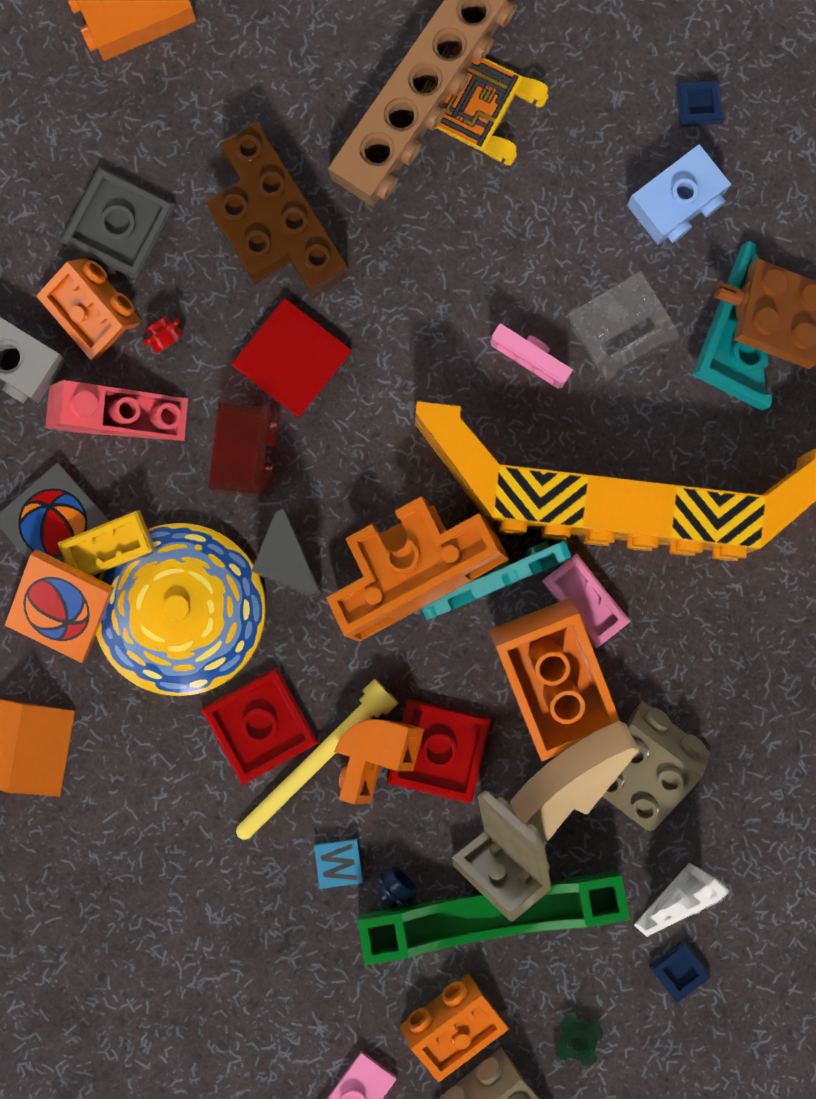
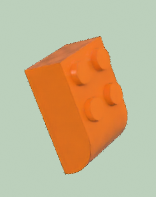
[489,598,620,762]

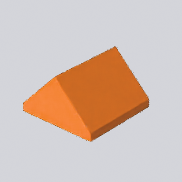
[0,699,75,797]

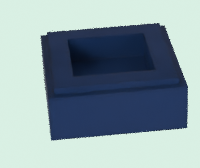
[676,80,723,128]
[649,940,712,1003]

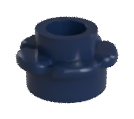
[377,867,417,908]

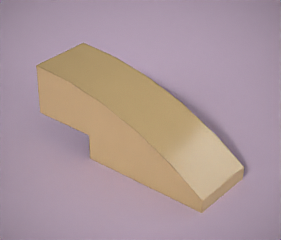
[510,721,639,840]

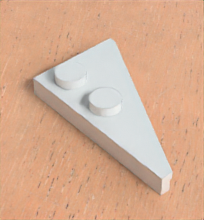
[634,863,729,937]

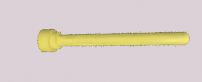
[236,679,399,840]

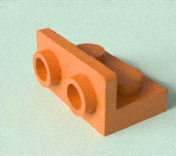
[36,258,142,360]
[400,974,509,1083]

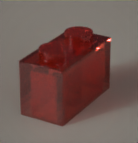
[208,402,280,498]

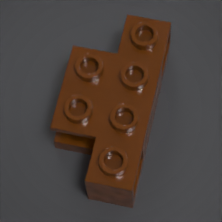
[205,122,349,298]

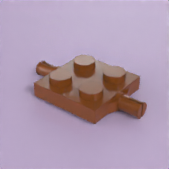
[713,258,816,369]

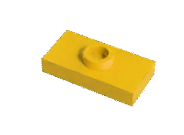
[58,510,156,576]

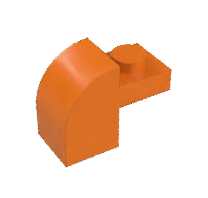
[334,719,424,805]

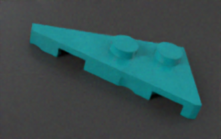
[692,241,772,411]
[422,541,571,621]

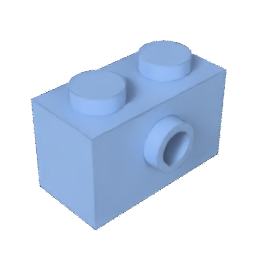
[627,144,731,245]

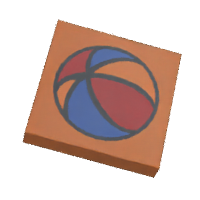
[5,549,114,663]

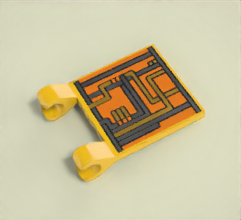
[421,46,548,166]

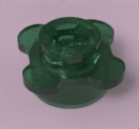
[554,1016,603,1066]

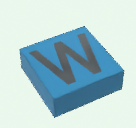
[314,838,363,889]

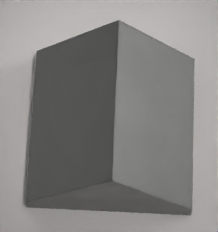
[252,508,322,598]

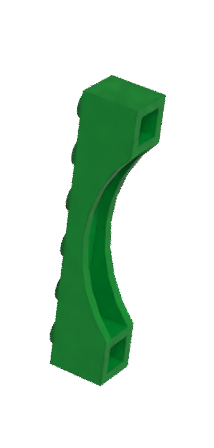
[358,870,630,966]

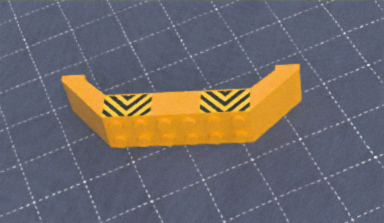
[415,401,816,561]

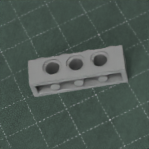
[0,317,66,404]

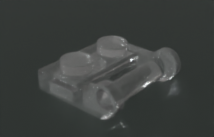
[566,271,679,382]

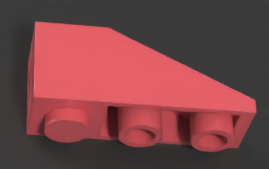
[45,380,188,441]

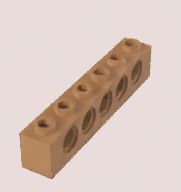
[328,0,517,207]

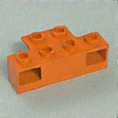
[326,496,510,642]

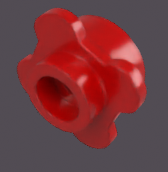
[143,315,184,353]

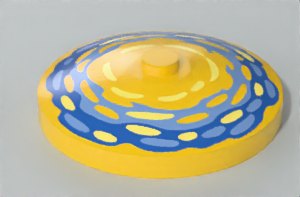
[96,523,266,696]

